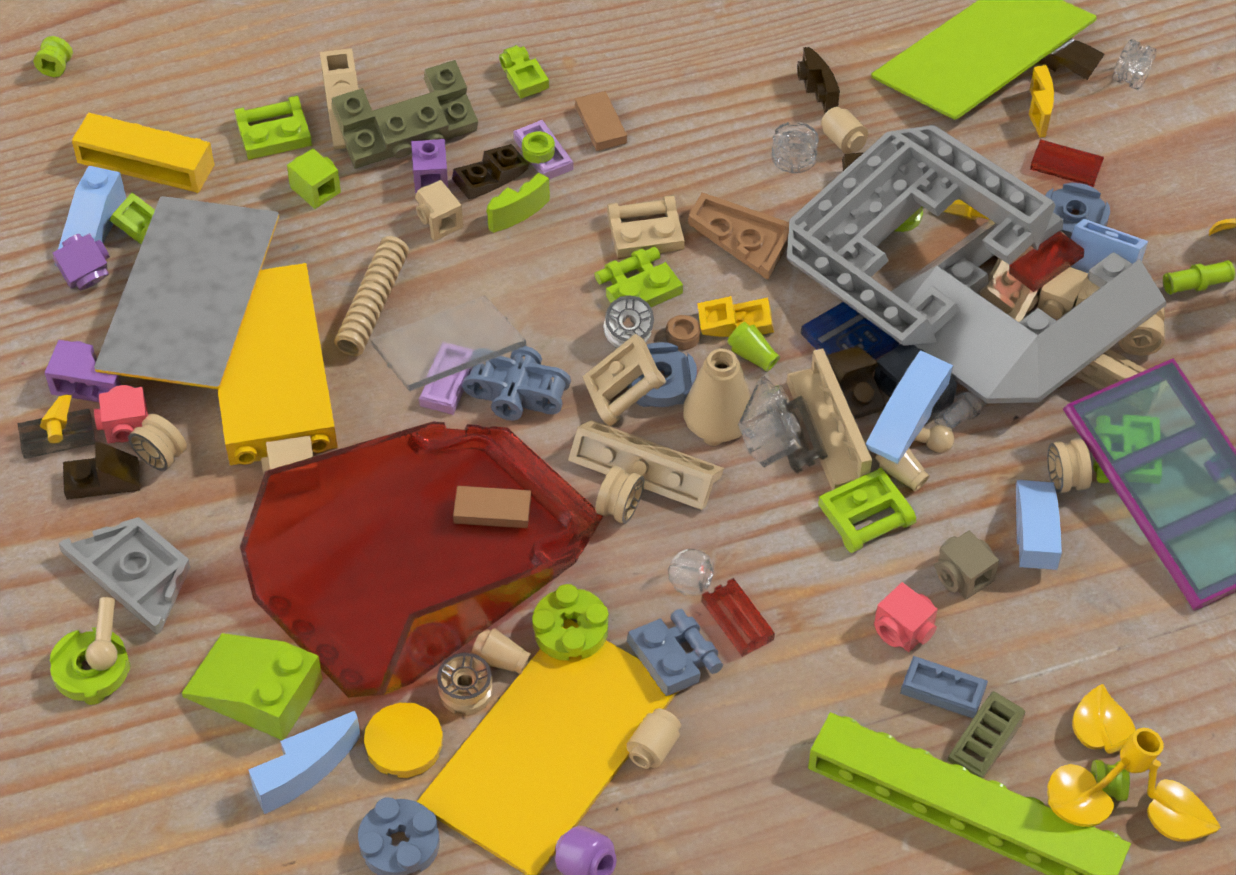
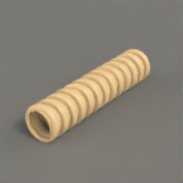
[334,236,409,356]

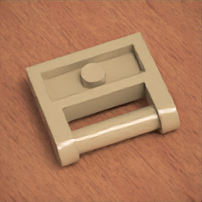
[607,195,685,258]
[582,334,666,426]

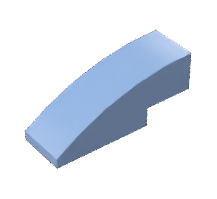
[866,350,953,464]
[1016,480,1062,570]
[248,711,361,814]

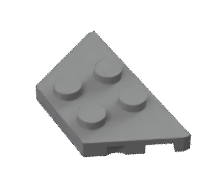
[58,517,191,634]

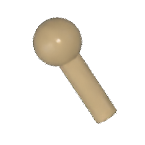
[914,425,954,453]
[86,597,117,671]

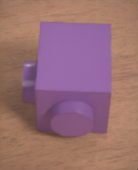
[411,139,448,193]

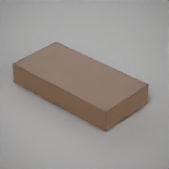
[575,91,627,151]
[453,486,531,528]

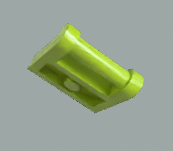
[234,95,312,160]
[818,467,916,553]

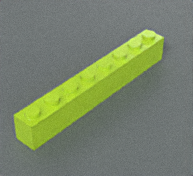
[808,712,1131,875]

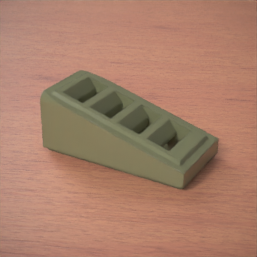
[947,691,1025,778]

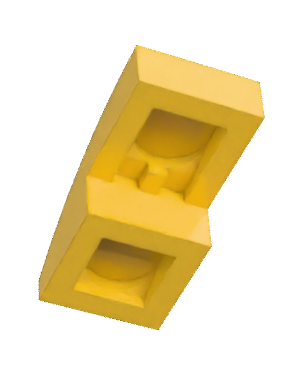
[1029,65,1054,138]
[697,296,774,337]

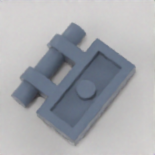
[627,609,723,696]

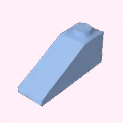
[55,166,126,266]

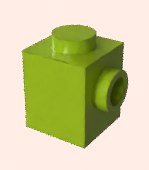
[287,148,341,209]

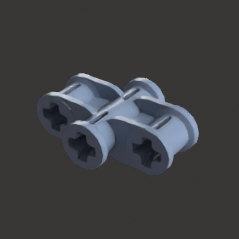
[462,346,571,421]

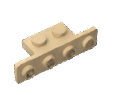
[979,232,1067,322]

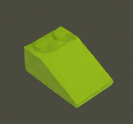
[182,633,323,740]

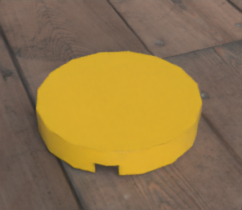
[364,702,443,778]

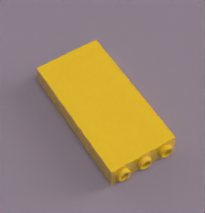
[218,263,338,466]

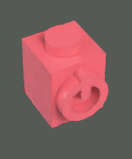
[94,385,148,444]
[874,582,938,652]

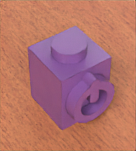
[53,233,110,291]

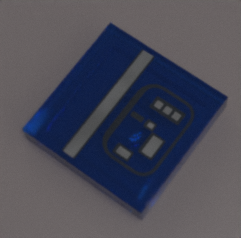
[801,302,899,360]

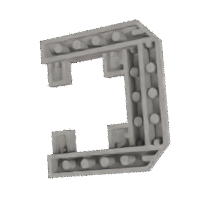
[787,125,1055,345]
[891,213,1166,403]

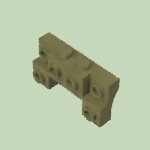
[331,60,478,169]

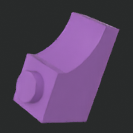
[45,340,121,402]

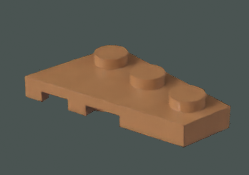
[688,192,789,280]

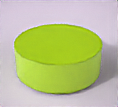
[522,131,555,164]

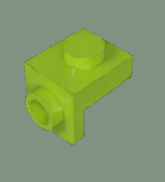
[109,192,155,245]

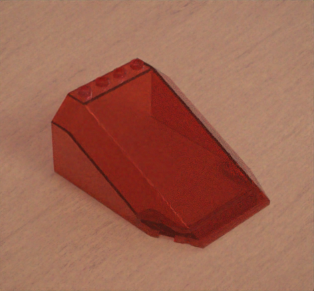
[240,421,603,698]

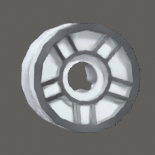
[603,295,654,348]

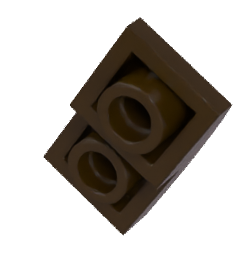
[1039,38,1105,80]
[797,47,840,114]
[452,144,529,199]

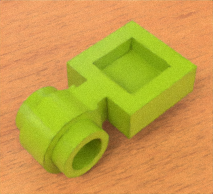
[499,45,549,99]

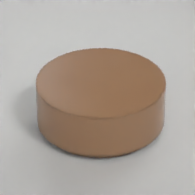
[666,315,701,350]

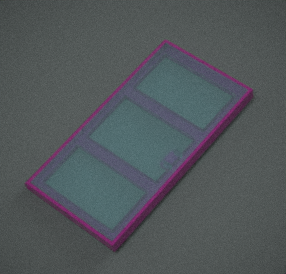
[1063,358,1236,611]

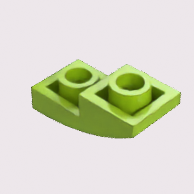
[486,172,550,233]

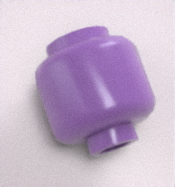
[555,825,617,875]

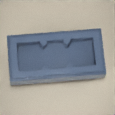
[900,656,988,718]

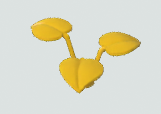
[1047,684,1221,842]

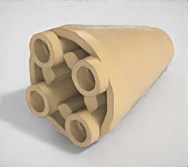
[683,349,754,446]

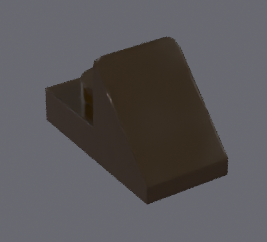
[826,346,886,420]
[63,441,140,500]

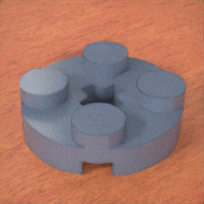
[1045,183,1110,241]
[627,342,697,407]
[358,797,440,875]

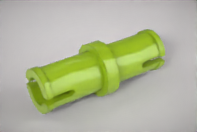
[1163,260,1235,295]

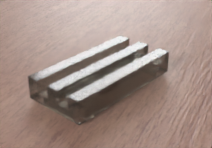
[770,395,828,473]
[17,408,96,459]

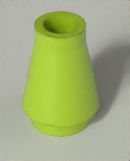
[727,322,780,372]

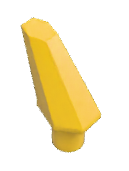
[943,200,989,220]
[40,395,72,443]

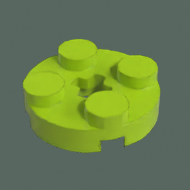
[532,584,609,660]
[50,627,131,705]

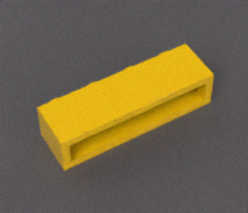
[71,112,215,193]

